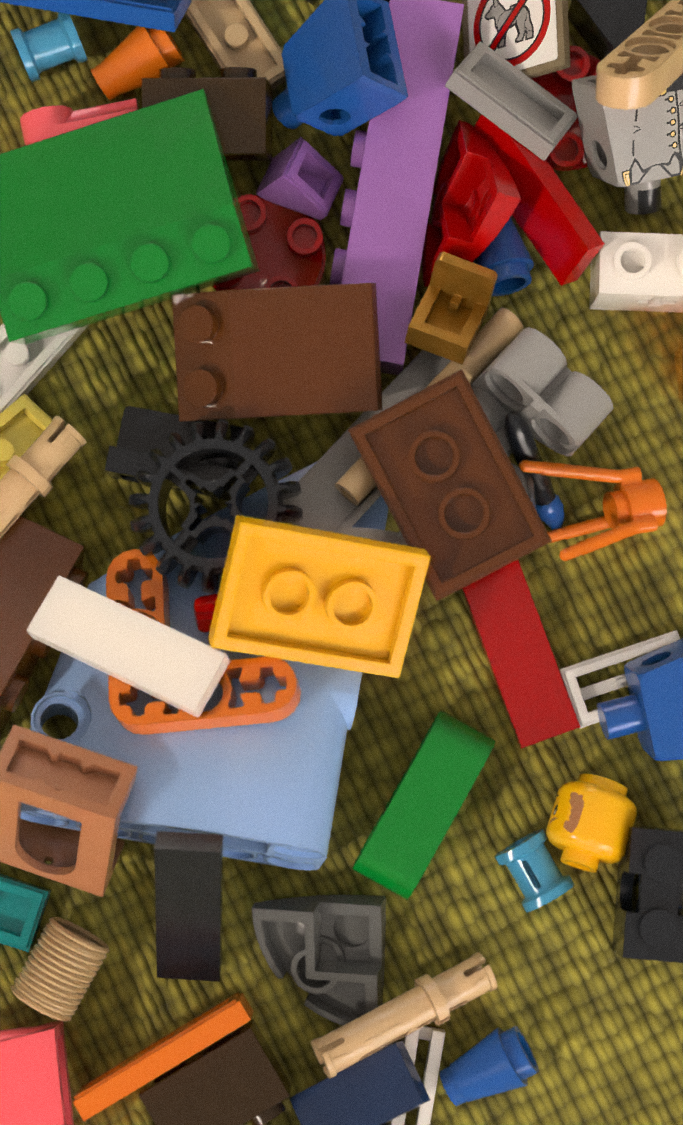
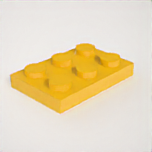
[208,515,431,678]

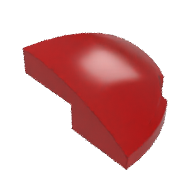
[422,120,521,287]

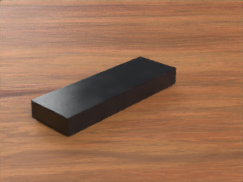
[154,831,223,982]

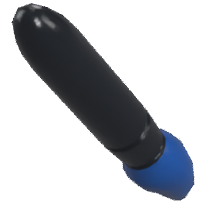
[504,411,564,530]

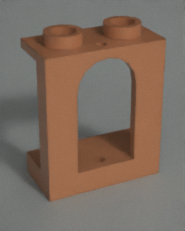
[0,724,138,897]

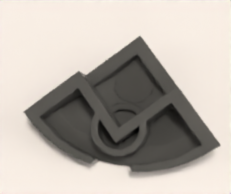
[252,895,386,1026]

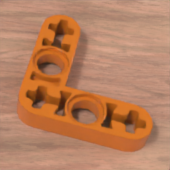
[106,549,301,735]

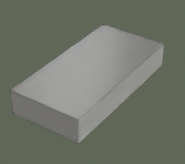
[445,41,578,161]

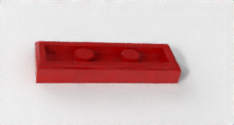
[474,114,605,286]
[461,560,580,749]

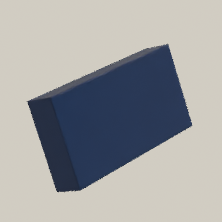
[289,1041,430,1125]

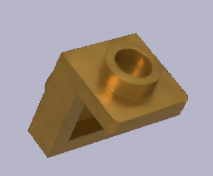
[404,252,498,365]

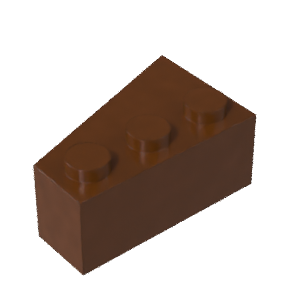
[0,516,89,737]

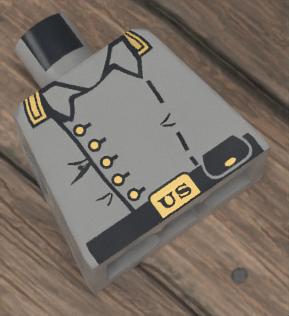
[572,74,683,214]

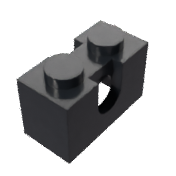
[612,825,683,963]

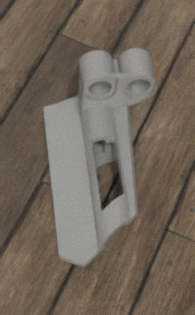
[263,327,614,546]

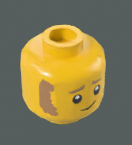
[546,773,637,873]

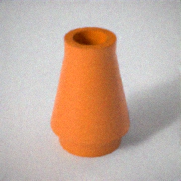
[91,26,185,101]

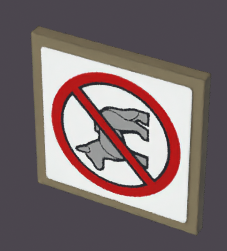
[462,0,570,79]

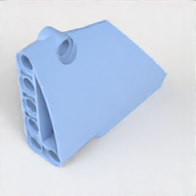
[20,462,388,871]

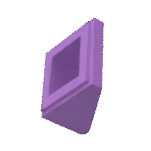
[256,137,344,220]

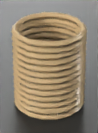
[11,917,110,1022]

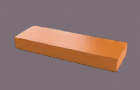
[73,992,254,1121]

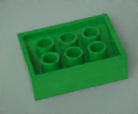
[0,89,260,344]

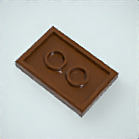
[348,369,552,601]

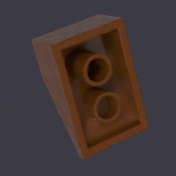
[172,283,383,422]

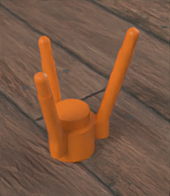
[518,460,667,561]

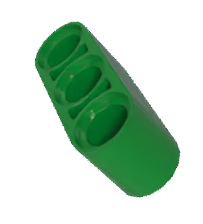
[352,710,496,900]

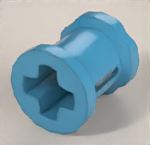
[10,12,88,83]
[494,829,575,912]

